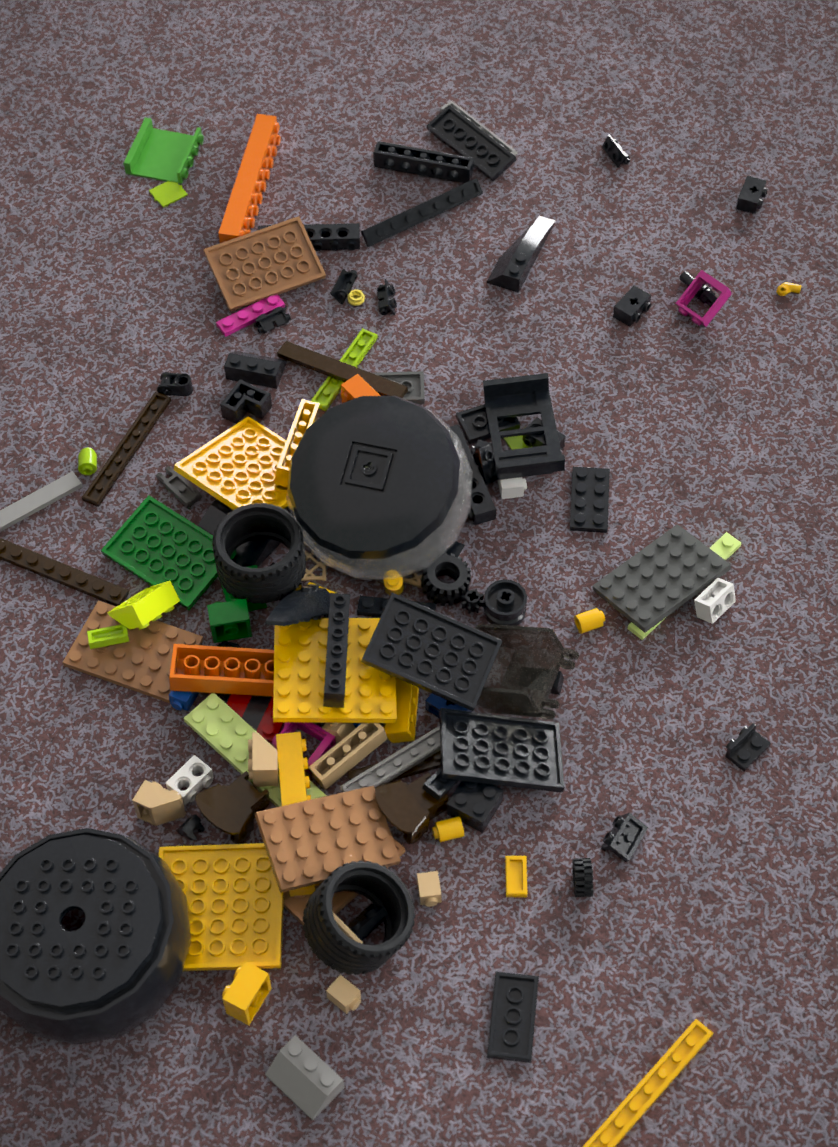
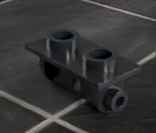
[602,134,630,168]
[330,269,358,304]
[377,279,397,315]
[254,306,291,334]
[474,444,498,485]

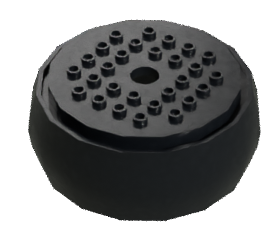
[0,828,191,1045]

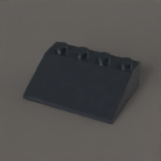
[198,499,281,568]

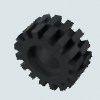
[572,858,594,897]

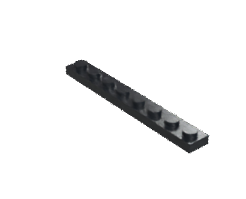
[361,178,483,247]

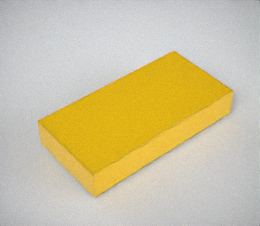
[505,856,527,897]

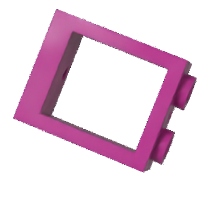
[676,270,732,327]
[272,722,336,774]

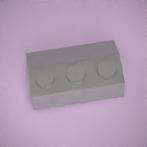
[265,1035,344,1120]

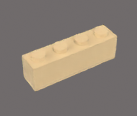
[309,723,387,790]

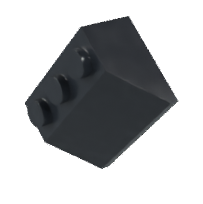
[224,351,287,389]

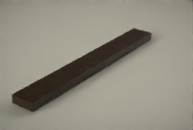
[277,341,408,398]
[82,392,171,507]

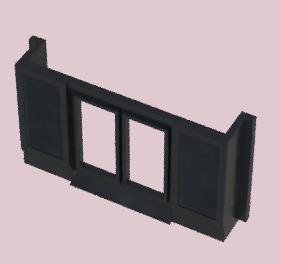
[483,373,565,480]

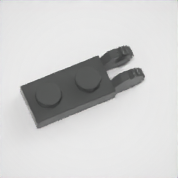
[156,466,202,508]

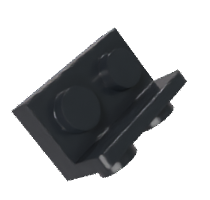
[725,723,771,772]
[601,813,648,862]

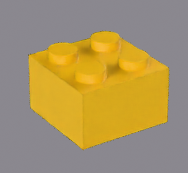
[222,962,272,1026]

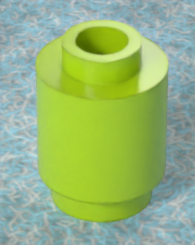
[78,448,97,475]

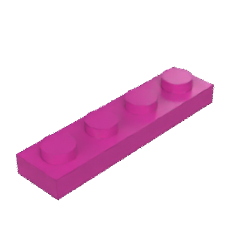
[216,294,285,337]

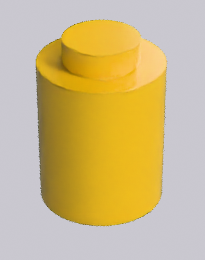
[384,572,404,596]
[574,608,605,634]
[432,816,464,842]

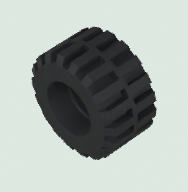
[421,553,471,606]

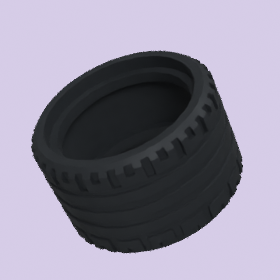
[212,503,306,604]
[303,861,415,975]

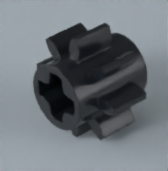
[461,589,484,614]

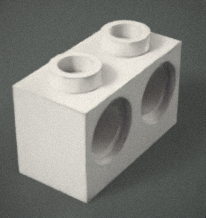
[694,578,736,624]
[166,755,214,806]

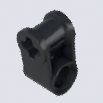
[157,372,193,396]

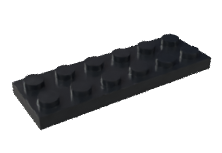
[426,105,517,182]

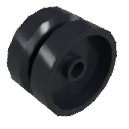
[484,579,527,629]

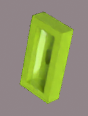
[87,624,129,649]

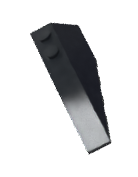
[487,216,555,293]
[265,584,330,626]

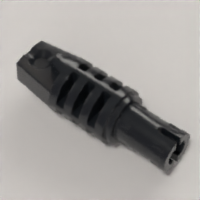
[679,271,718,307]

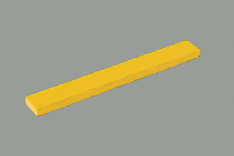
[583,1019,713,1147]

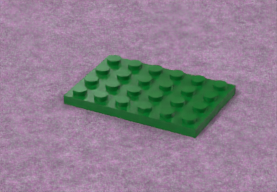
[101,495,237,610]

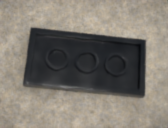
[487,971,539,1063]

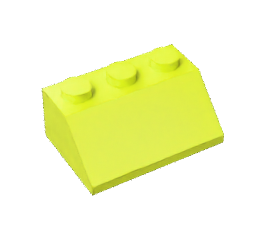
[107,581,180,630]

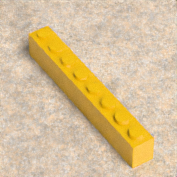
[276,732,319,896]

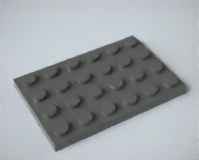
[592,524,731,633]

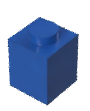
[168,691,199,711]

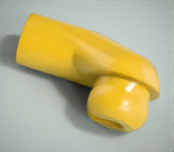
[777,282,802,296]

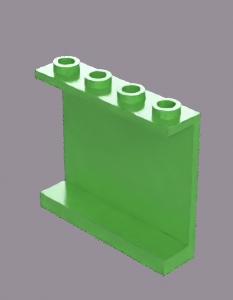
[124,118,204,184]

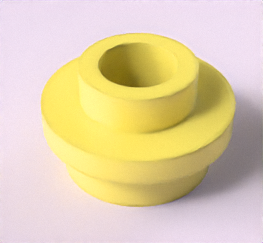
[348,289,365,306]

